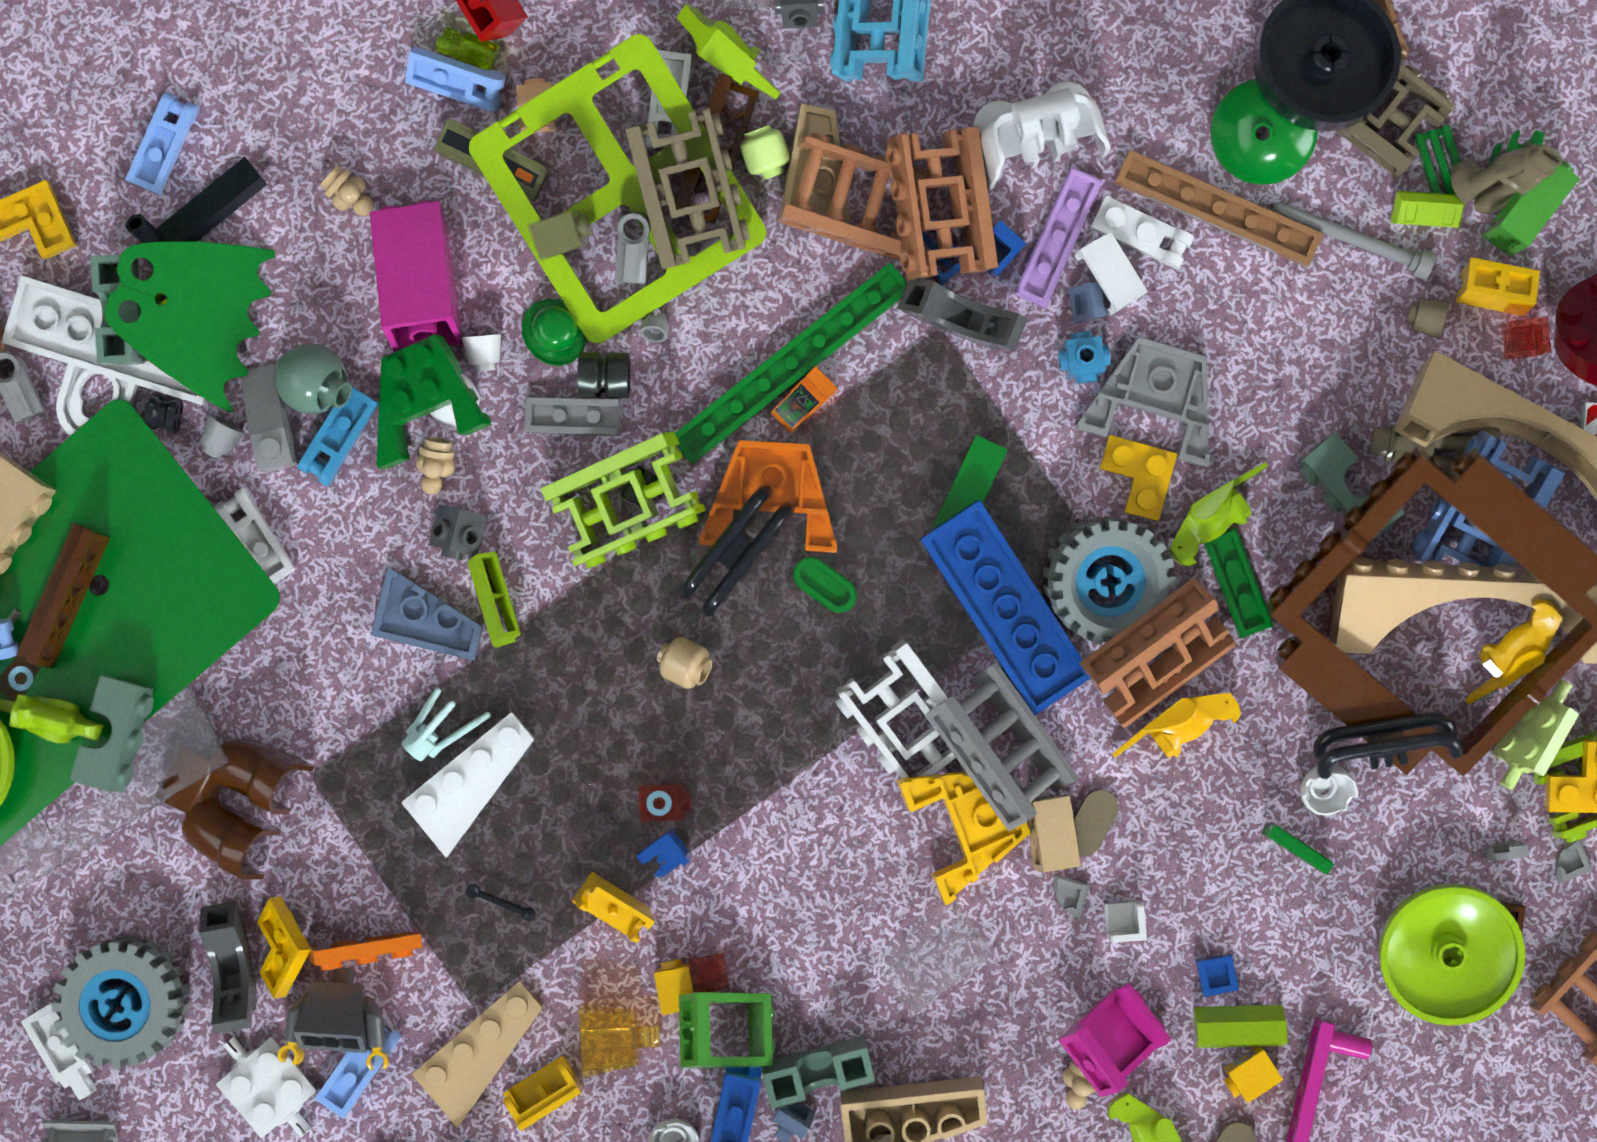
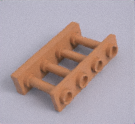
[775,133,932,261]
[1530,931,1597,1067]

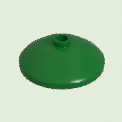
[1211,79,1318,185]

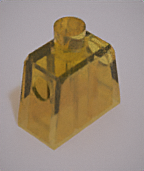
[579,1004,661,1077]

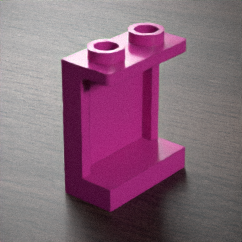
[1058,983,1171,1098]

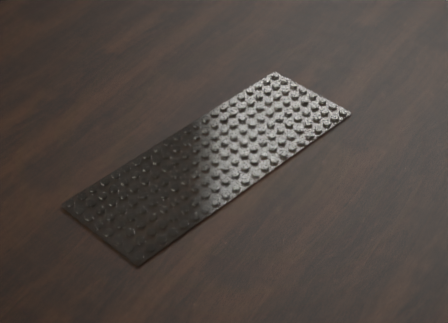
[313,331,1100,1005]

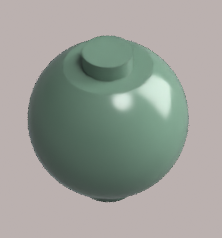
[275,343,352,414]

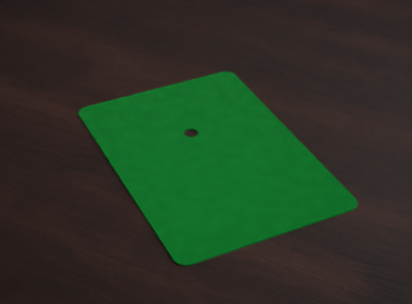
[0,399,280,847]

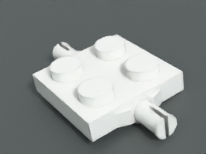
[216,1036,318,1139]

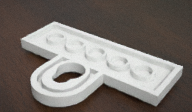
[1,275,207,436]

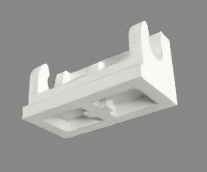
[1074,232,1148,315]

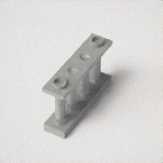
[925,662,1079,831]

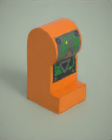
[770,366,838,434]

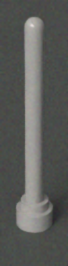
[1272,202,1437,280]

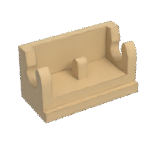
[1027,795,1081,873]

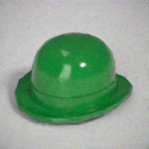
[521,298,587,366]

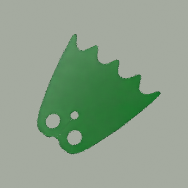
[104,241,275,413]

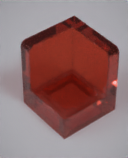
[1502,317,1551,360]

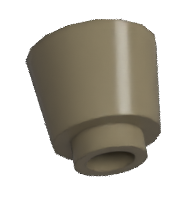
[1406,298,1450,340]

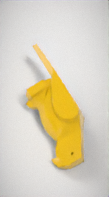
[1465,599,1563,705]
[1112,692,1241,759]

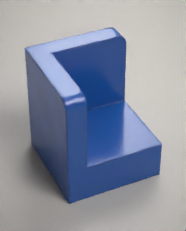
[987,220,1027,278]

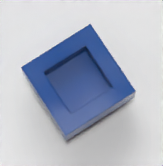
[1195,953,1239,997]

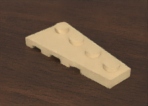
[412,980,543,1128]

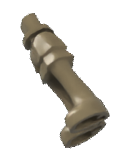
[1450,144,1563,214]
[1369,425,1500,474]

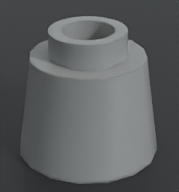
[200,414,245,459]

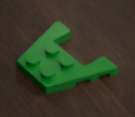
[376,334,492,469]

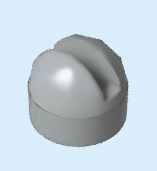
[640,313,669,343]

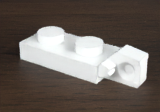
[21,1003,97,1100]

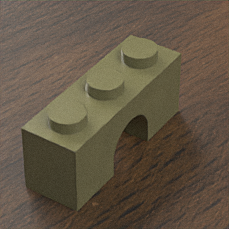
[528,210,594,260]

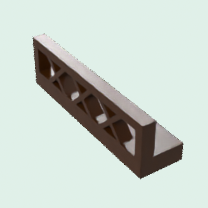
[675,73,759,224]
[17,523,110,669]

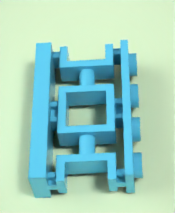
[830,0,931,81]

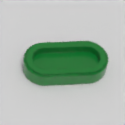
[793,557,857,613]

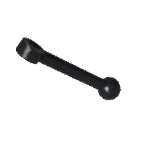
[466,884,536,921]

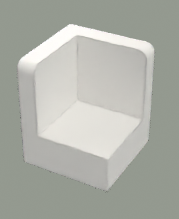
[1104,900,1147,943]

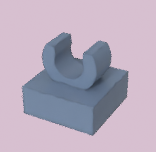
[1068,282,1110,324]
[772,1102,816,1142]

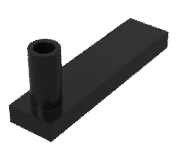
[126,156,267,267]

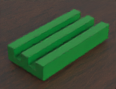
[1413,125,1461,194]
[1262,823,1334,875]

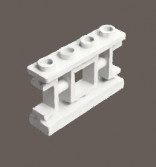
[835,639,956,778]

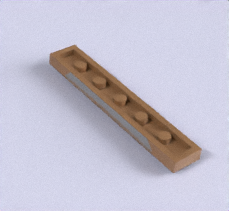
[1114,150,1323,267]

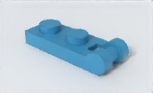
[297,387,379,487]

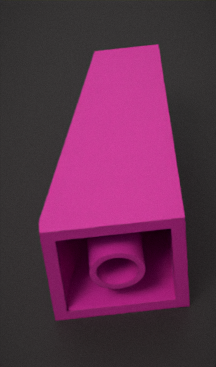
[369,200,463,352]

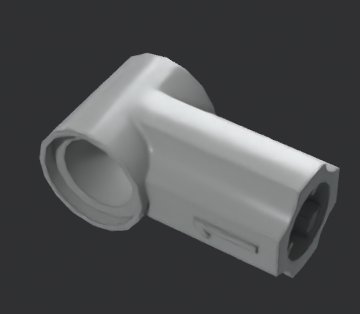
[615,211,651,283]
[0,352,46,424]

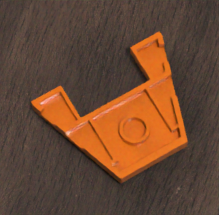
[699,440,837,553]

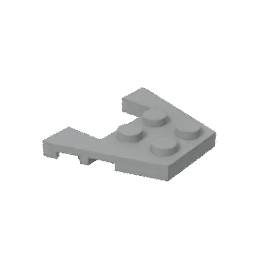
[1075,337,1210,468]

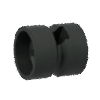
[578,352,631,398]

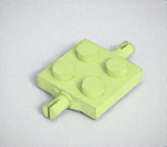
[1491,679,1579,791]

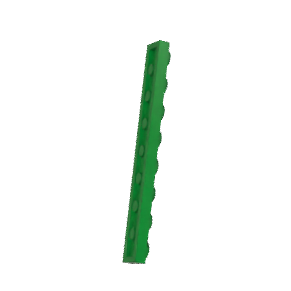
[675,262,907,465]

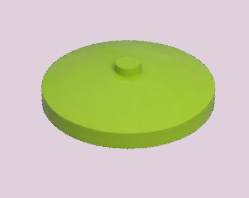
[1378,884,1525,1026]

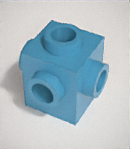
[1058,331,1110,384]

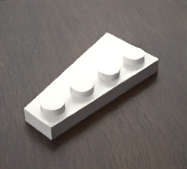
[401,712,535,857]

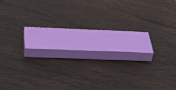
[1014,166,1103,309]

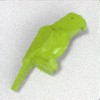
[676,3,781,99]
[1168,462,1268,567]
[0,694,103,743]
[1107,1091,1182,1142]

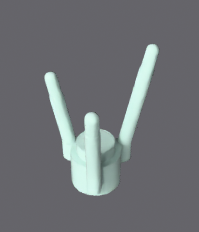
[401,688,491,761]

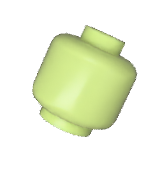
[739,125,791,180]

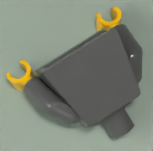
[277,967,390,1071]

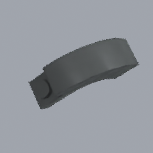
[897,278,1028,351]
[199,901,257,1034]

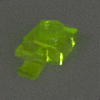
[435,27,499,71]

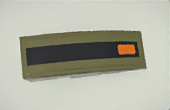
[433,118,550,202]

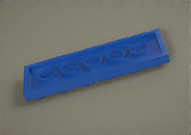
[919,499,1090,715]

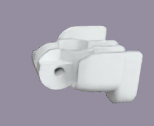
[972,82,1111,190]

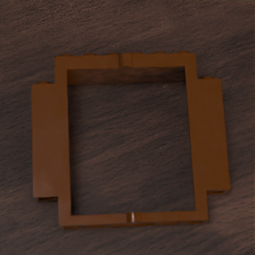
[1268,447,1597,776]

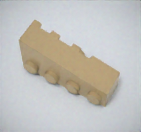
[840,1076,988,1142]

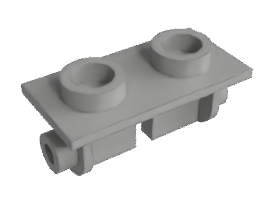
[41,1119,119,1142]

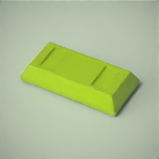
[1391,190,1466,228]

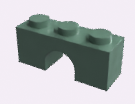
[90,254,145,366]
[1297,432,1405,541]
[70,675,154,793]
[762,1036,876,1109]

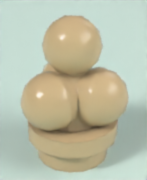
[319,165,374,216]
[416,437,455,495]
[1063,1059,1096,1110]

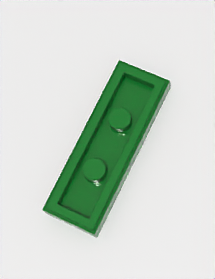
[931,435,1008,530]
[1203,528,1273,639]

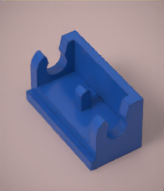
[636,828,693,877]

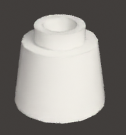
[462,334,501,372]

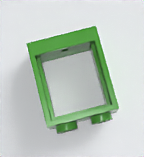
[1482,160,1580,257]
[679,992,775,1068]

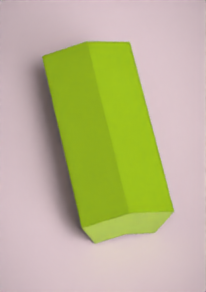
[467,551,521,648]
[1193,1005,1288,1048]

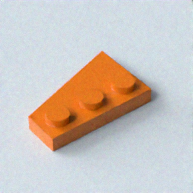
[306,931,422,970]

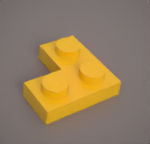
[0,180,78,260]
[1099,435,1177,522]
[1545,740,1597,813]
[257,896,311,999]

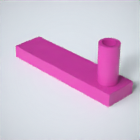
[1286,1017,1372,1142]

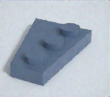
[371,567,484,661]

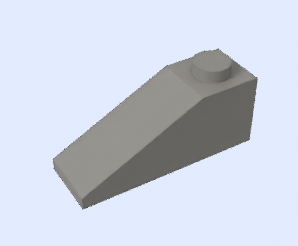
[241,363,299,473]

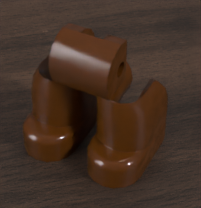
[156,739,315,880]

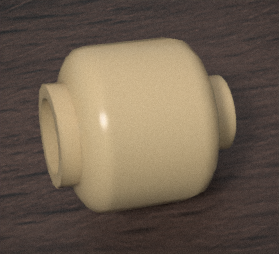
[657,637,712,689]

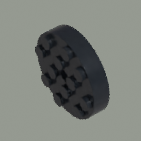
[1253,0,1401,131]

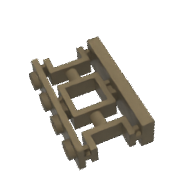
[1336,63,1455,178]
[625,107,750,270]

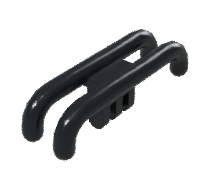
[680,485,795,617]
[1313,712,1463,779]

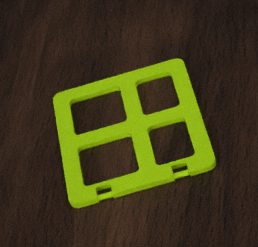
[469,34,767,343]

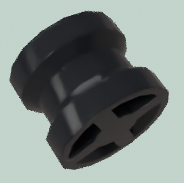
[145,394,183,433]

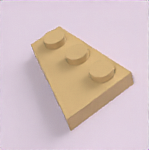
[780,103,850,223]

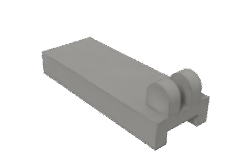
[524,397,623,436]

